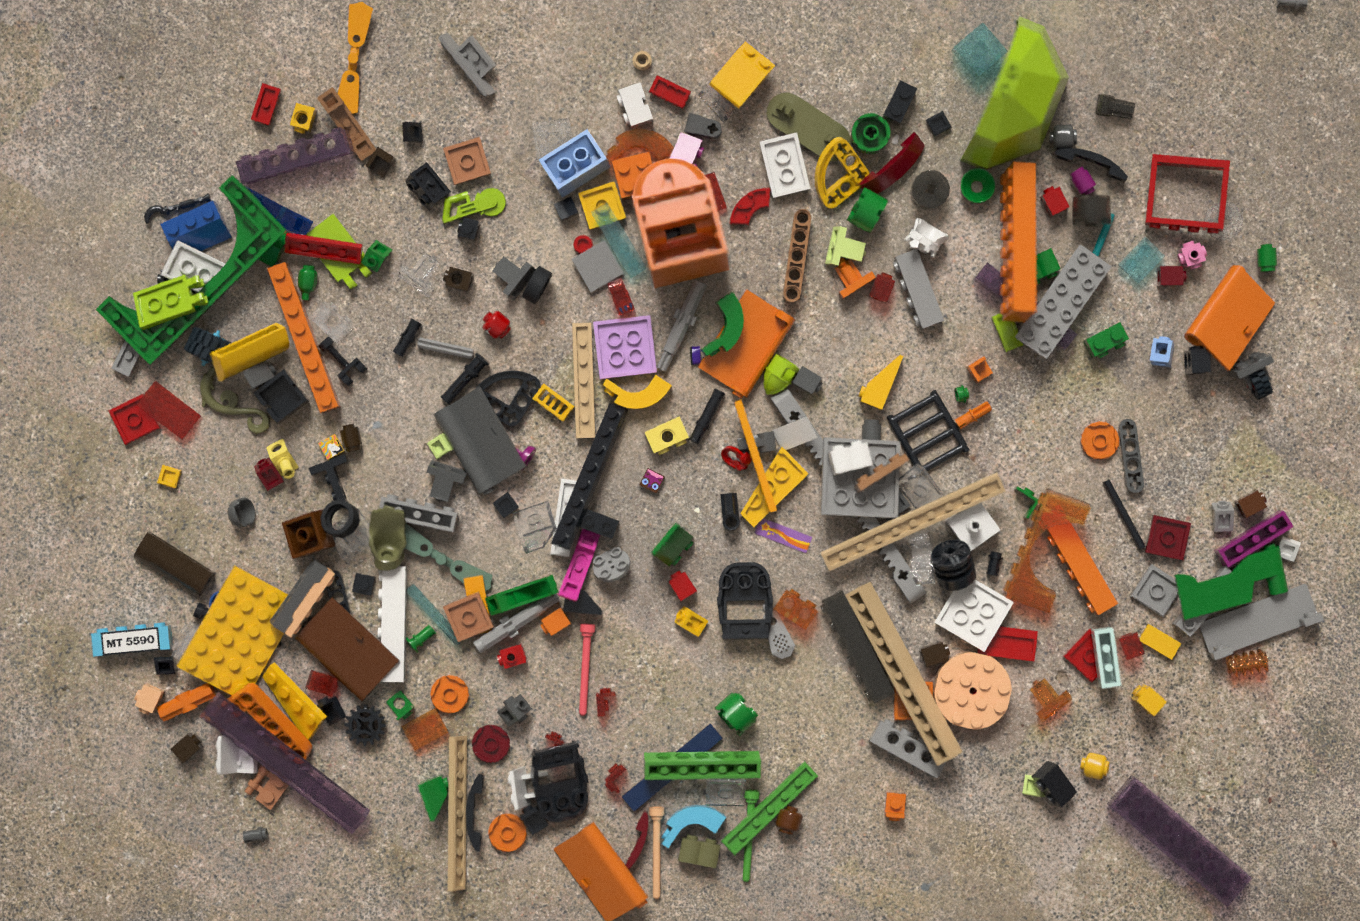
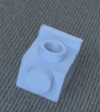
[1150,336,1174,367]

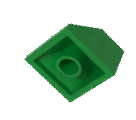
[417,774,449,822]

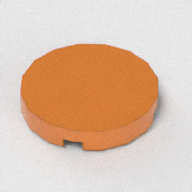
[1080,421,1119,460]
[430,675,469,714]
[488,813,527,852]

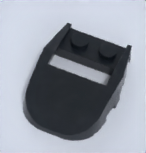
[717,562,773,641]
[531,740,588,822]

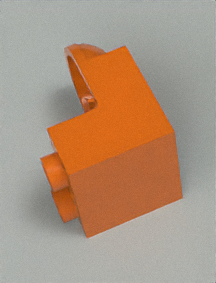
[633,158,729,288]

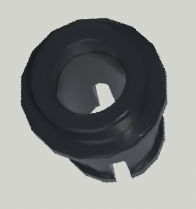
[986,551,1003,576]

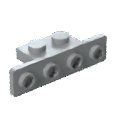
[438,33,497,97]

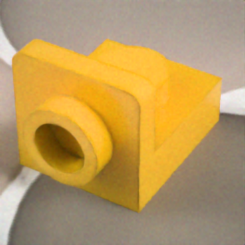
[674,606,708,637]

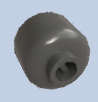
[1049,124,1077,150]

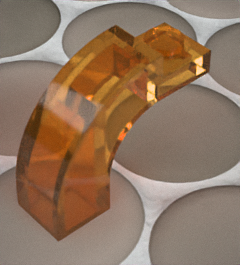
[606,129,674,164]

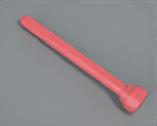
[579,623,595,716]

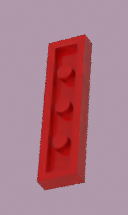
[285,233,363,264]

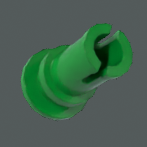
[406,624,436,653]

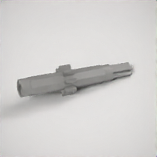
[657,280,707,372]
[473,594,561,654]

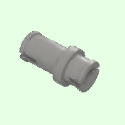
[1277,0,1308,9]

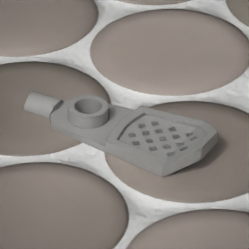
[763,604,795,660]

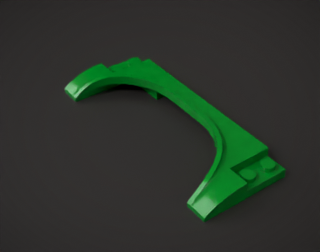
[96,175,287,365]

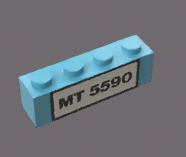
[91,622,173,657]

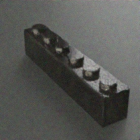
[820,590,895,704]

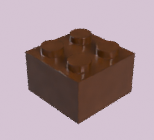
[282,510,336,559]

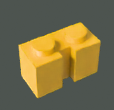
[1131,684,1167,716]

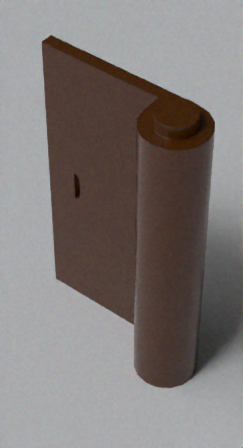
[295,597,400,702]

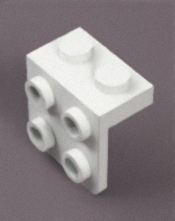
[216,734,258,775]

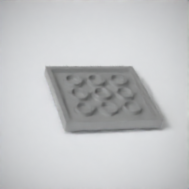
[820,437,900,519]

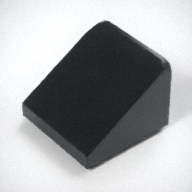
[554,196,579,221]
[154,657,177,675]

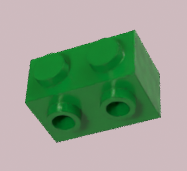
[1083,322,1129,358]

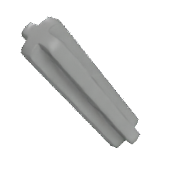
[417,338,474,359]

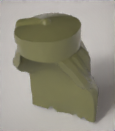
[369,506,406,571]

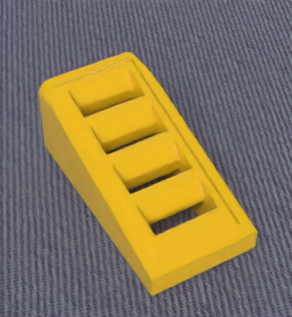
[532,384,575,422]

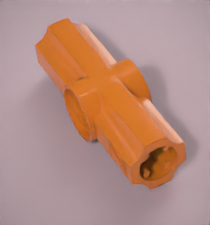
[157,683,217,722]

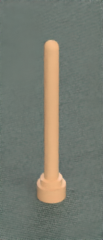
[649,806,664,899]

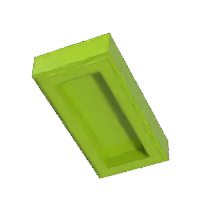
[991,314,1024,352]

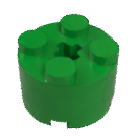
[851,113,890,154]
[847,187,888,233]
[714,692,759,737]

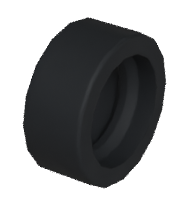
[522,266,552,304]
[321,499,360,538]

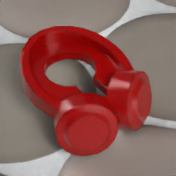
[721,446,752,471]

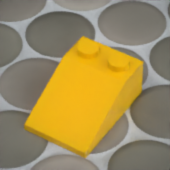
[709,41,775,109]

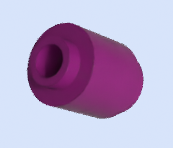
[1070,166,1097,196]

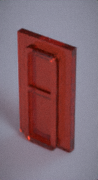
[136,381,201,440]

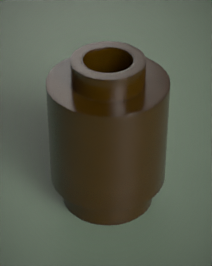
[340,424,362,453]

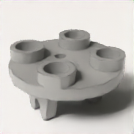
[593,547,631,583]

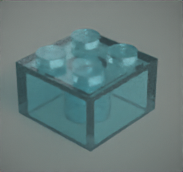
[952,22,1008,79]

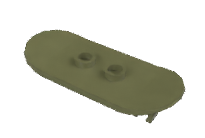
[767,93,851,161]

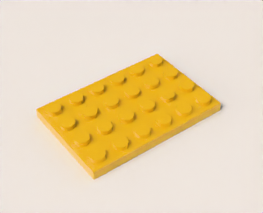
[176,565,288,695]

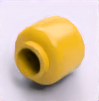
[1080,753,1110,780]

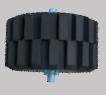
[184,327,231,366]

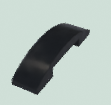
[1052,148,1128,182]
[466,772,484,852]

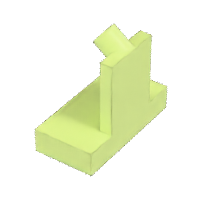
[825,226,866,266]

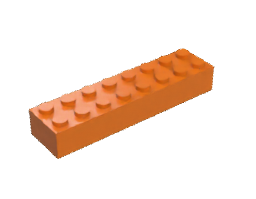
[1000,161,1036,322]

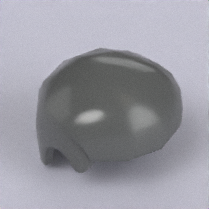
[227,498,255,528]

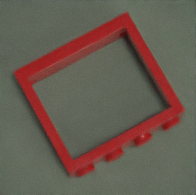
[1145,154,1230,234]

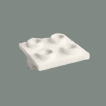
[508,766,548,810]

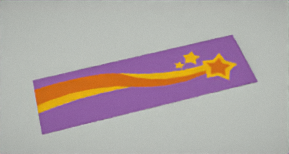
[755,518,812,553]

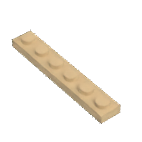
[572,323,595,438]

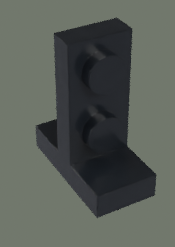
[309,454,349,503]

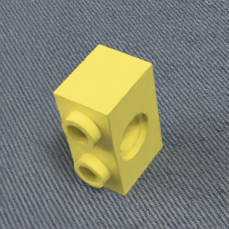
[644,417,689,455]

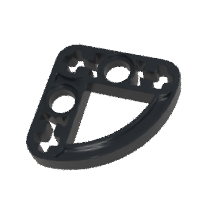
[475,371,541,426]

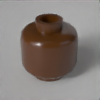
[776,806,803,835]

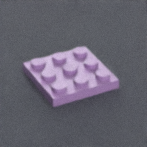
[593,315,657,379]

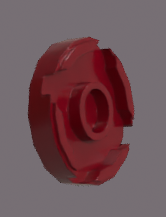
[472,725,510,763]

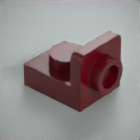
[254,457,284,491]

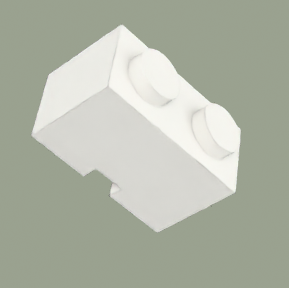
[617,83,653,129]

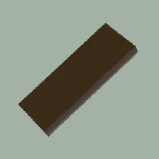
[134,532,215,599]

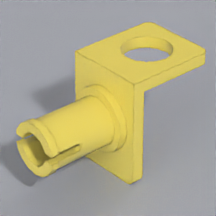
[266,439,298,479]

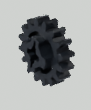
[344,704,387,746]

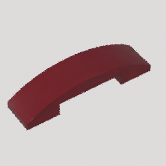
[859,132,925,194]
[625,810,648,869]

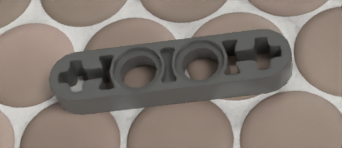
[1118,419,1144,493]

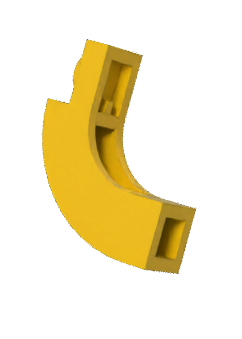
[603,375,672,409]

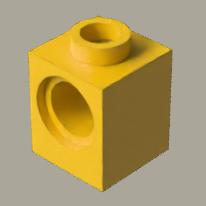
[290,103,317,134]

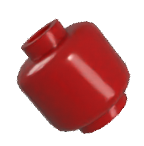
[482,311,511,339]

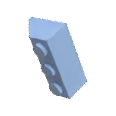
[539,129,611,198]

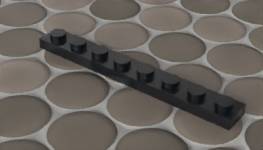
[551,403,628,551]

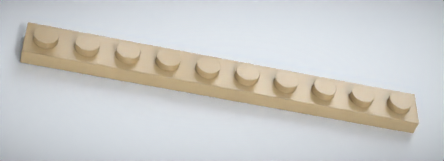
[821,473,1005,571]

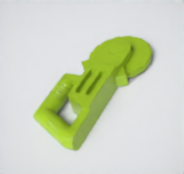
[442,188,506,224]

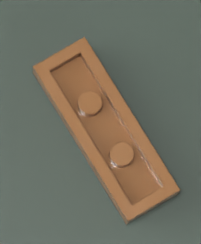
[854,454,909,492]

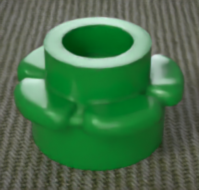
[955,385,969,403]

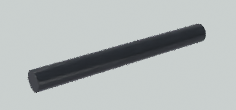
[1103,479,1146,550]

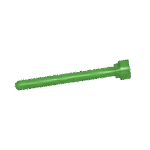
[742,789,760,882]

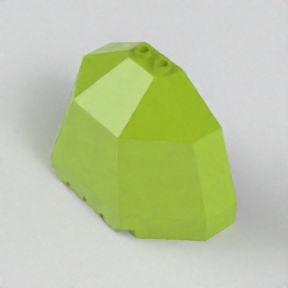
[960,16,1069,170]

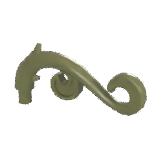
[200,366,270,434]

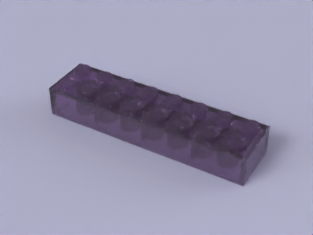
[1107,775,1252,907]

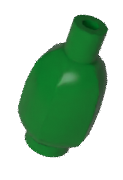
[298,265,318,300]

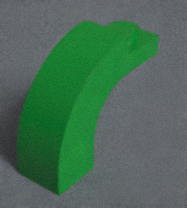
[700,292,744,357]

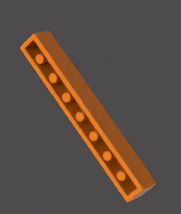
[267,262,341,413]

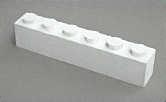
[378,566,407,682]

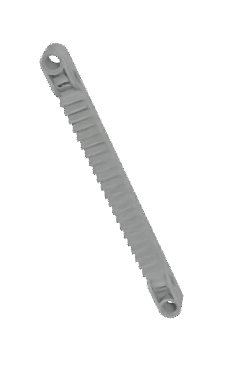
[770,388,926,604]

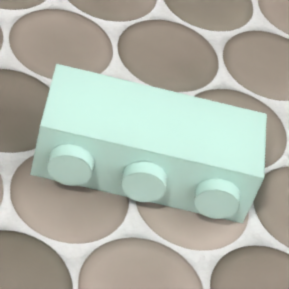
[1091,627,1121,688]

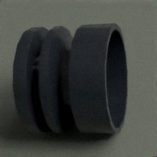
[931,539,976,591]

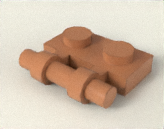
[245,760,294,810]

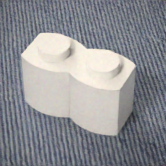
[828,440,873,475]

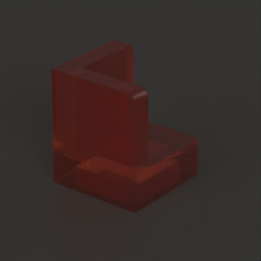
[1116,631,1145,660]

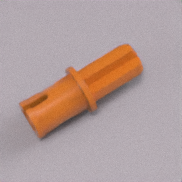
[954,401,992,430]

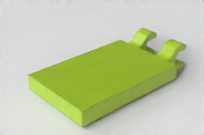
[306,214,373,290]
[133,275,208,330]

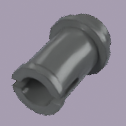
[243,827,268,843]

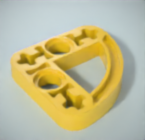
[814,137,870,209]

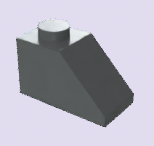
[242,361,277,390]

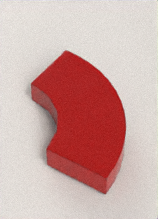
[730,188,770,225]

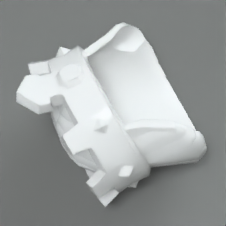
[904,218,949,258]

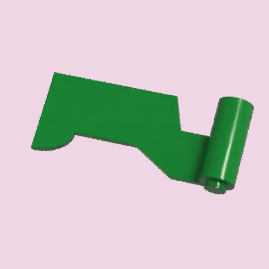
[1174,543,1288,620]

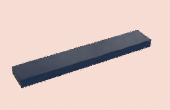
[622,723,723,811]

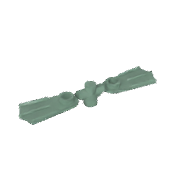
[405,523,493,591]

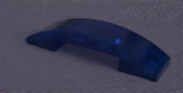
[245,186,313,235]

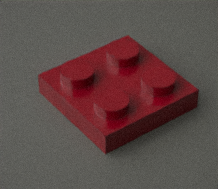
[1145,515,1191,560]

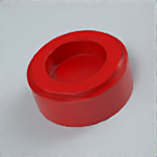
[573,235,593,254]

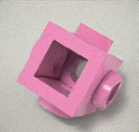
[1177,241,1207,270]

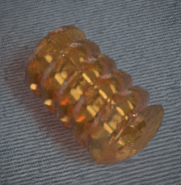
[1226,649,1269,678]

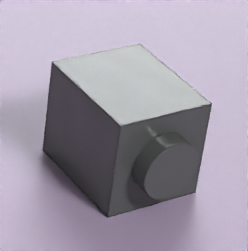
[792,366,823,395]

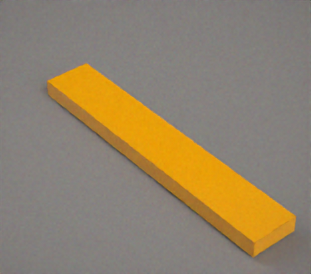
[734,399,777,512]

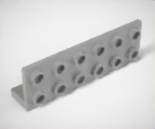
[1015,245,1112,362]
[1199,584,1324,660]

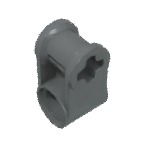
[684,113,722,139]

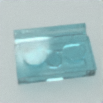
[1118,237,1165,284]

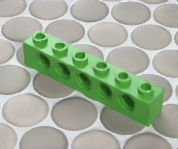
[644,751,761,780]

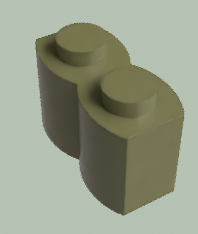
[678,834,721,868]

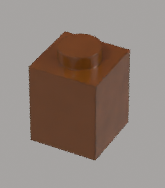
[1234,490,1267,518]

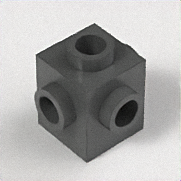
[497,694,532,727]

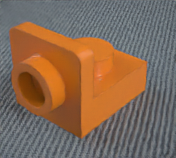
[884,792,906,821]

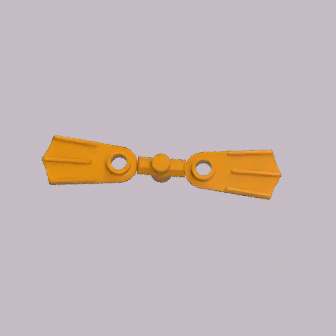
[338,2,373,113]

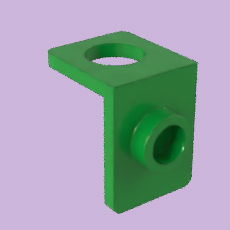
[1015,486,1040,519]
[386,690,415,721]

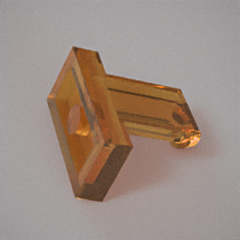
[1030,678,1073,723]

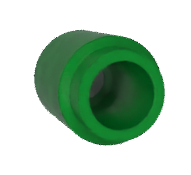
[1257,244,1277,272]

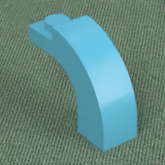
[661,805,726,848]

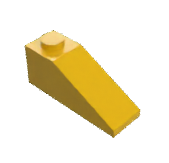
[858,355,903,410]

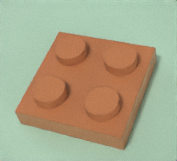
[443,137,491,185]
[443,591,494,642]

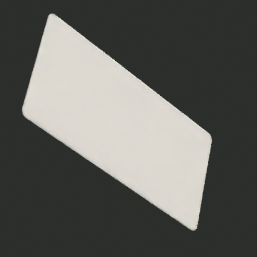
[772,417,818,450]

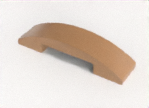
[317,87,376,161]

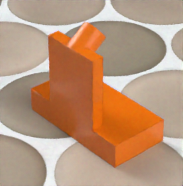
[834,258,876,299]

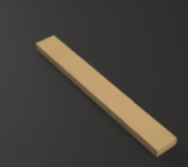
[448,736,467,892]

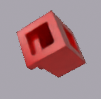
[497,643,528,669]

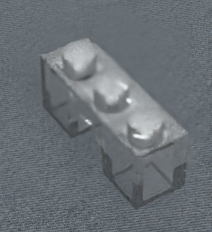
[908,527,935,586]

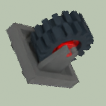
[1228,351,1274,400]

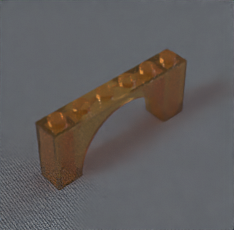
[1003,488,1091,613]

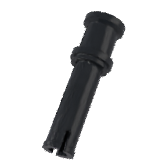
[441,352,490,405]

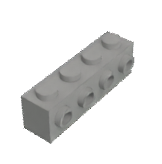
[379,494,459,532]

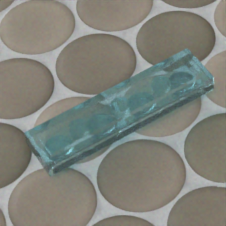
[591,203,647,278]

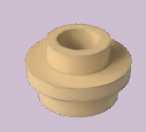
[633,51,652,70]

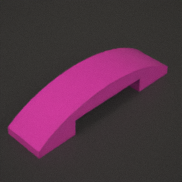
[558,528,600,602]

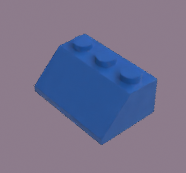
[160,201,232,251]

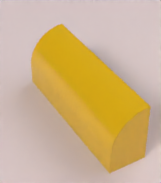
[210,323,289,381]

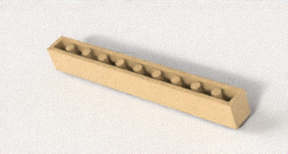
[845,582,963,766]

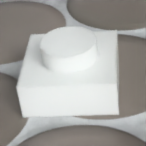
[1279,536,1301,562]

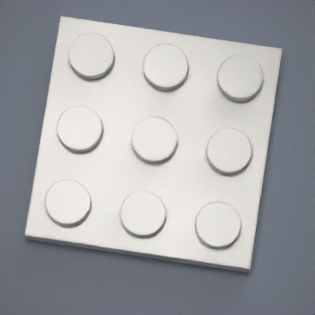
[935,580,1014,652]

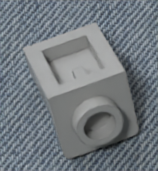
[1212,501,1234,532]

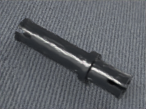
[689,388,725,445]

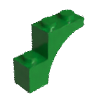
[485,575,559,616]

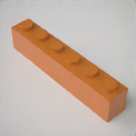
[1037,504,1118,615]

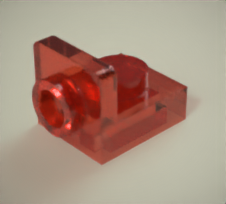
[596,688,616,717]

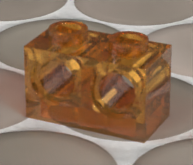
[773,588,818,630]

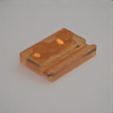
[401,708,449,751]

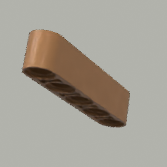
[783,209,811,303]

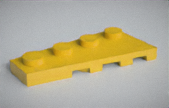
[740,447,808,527]
[262,662,327,740]

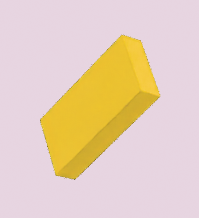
[1138,624,1182,660]

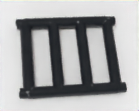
[886,390,970,478]

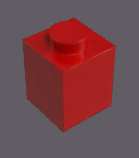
[1040,186,1070,217]
[669,570,697,601]

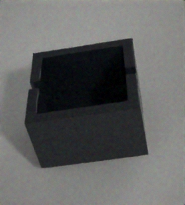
[253,369,310,424]

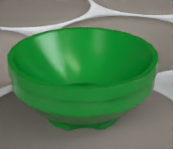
[960,168,996,203]

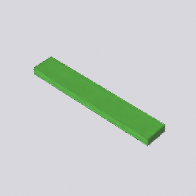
[721,761,818,856]

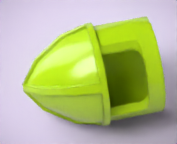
[763,353,800,395]

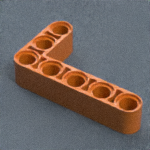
[212,683,312,763]

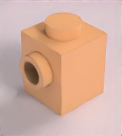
[134,683,165,715]

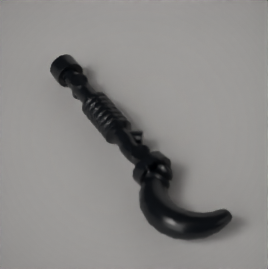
[144,193,211,224]

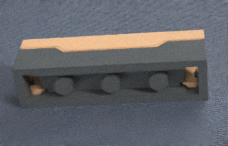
[270,558,335,637]

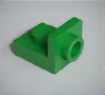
[361,240,392,272]

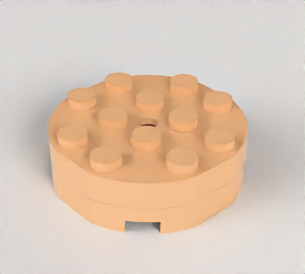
[933,651,1012,730]

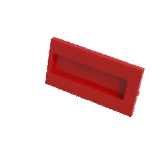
[977,626,1038,662]

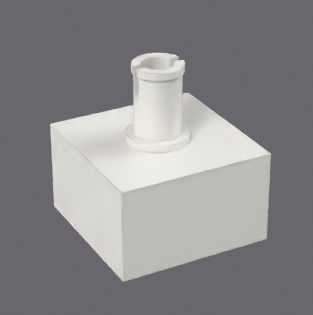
[945,503,1000,551]

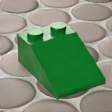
[651,523,694,567]

